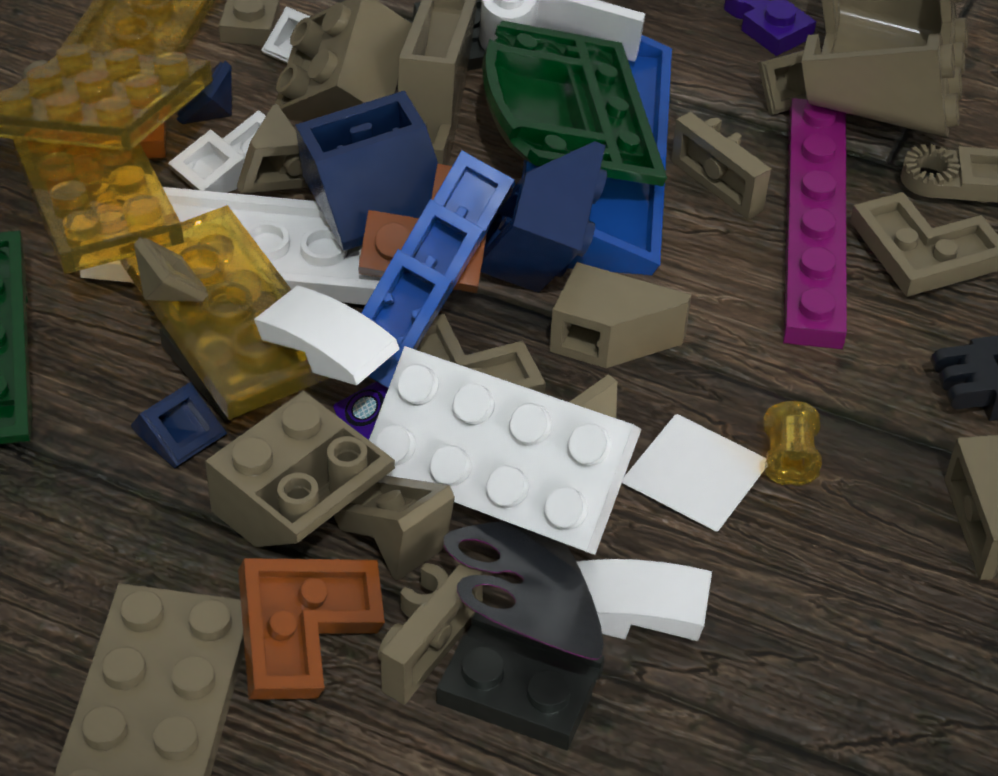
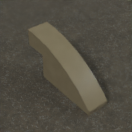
[398,0,477,165]

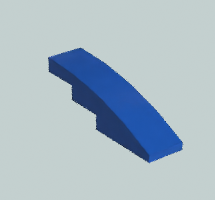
[361,150,515,388]

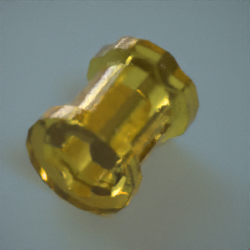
[763,401,822,486]

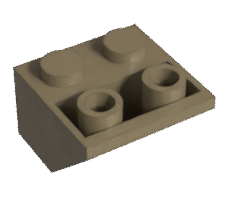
[275,0,412,122]
[205,390,395,547]

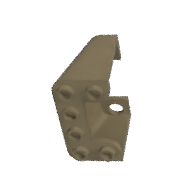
[801,0,968,138]

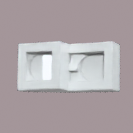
[168,110,266,193]
[254,285,399,385]
[577,559,712,641]

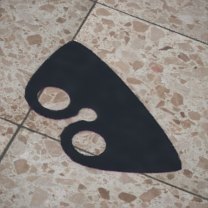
[443,521,604,660]

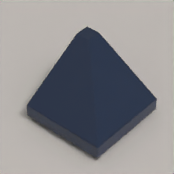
[131,382,227,469]

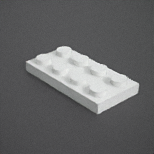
[369,346,642,555]

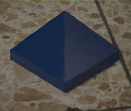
[176,60,232,124]

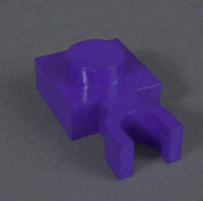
[724,0,816,56]

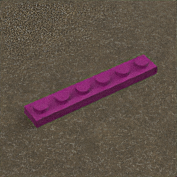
[783,98,847,349]

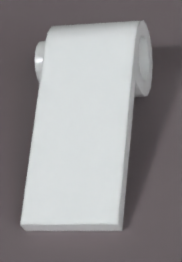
[479,0,645,62]

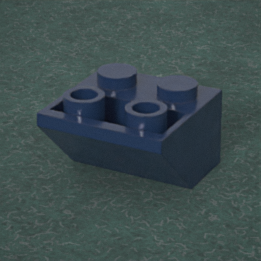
[295,90,438,251]
[481,141,607,293]

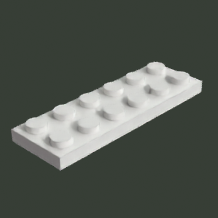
[78,182,381,305]

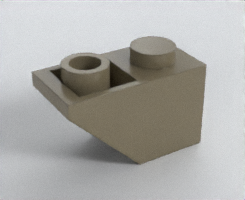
[549,262,692,368]

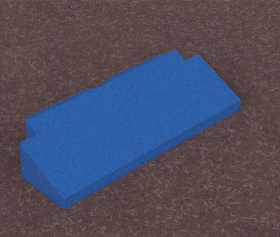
[522,35,672,276]

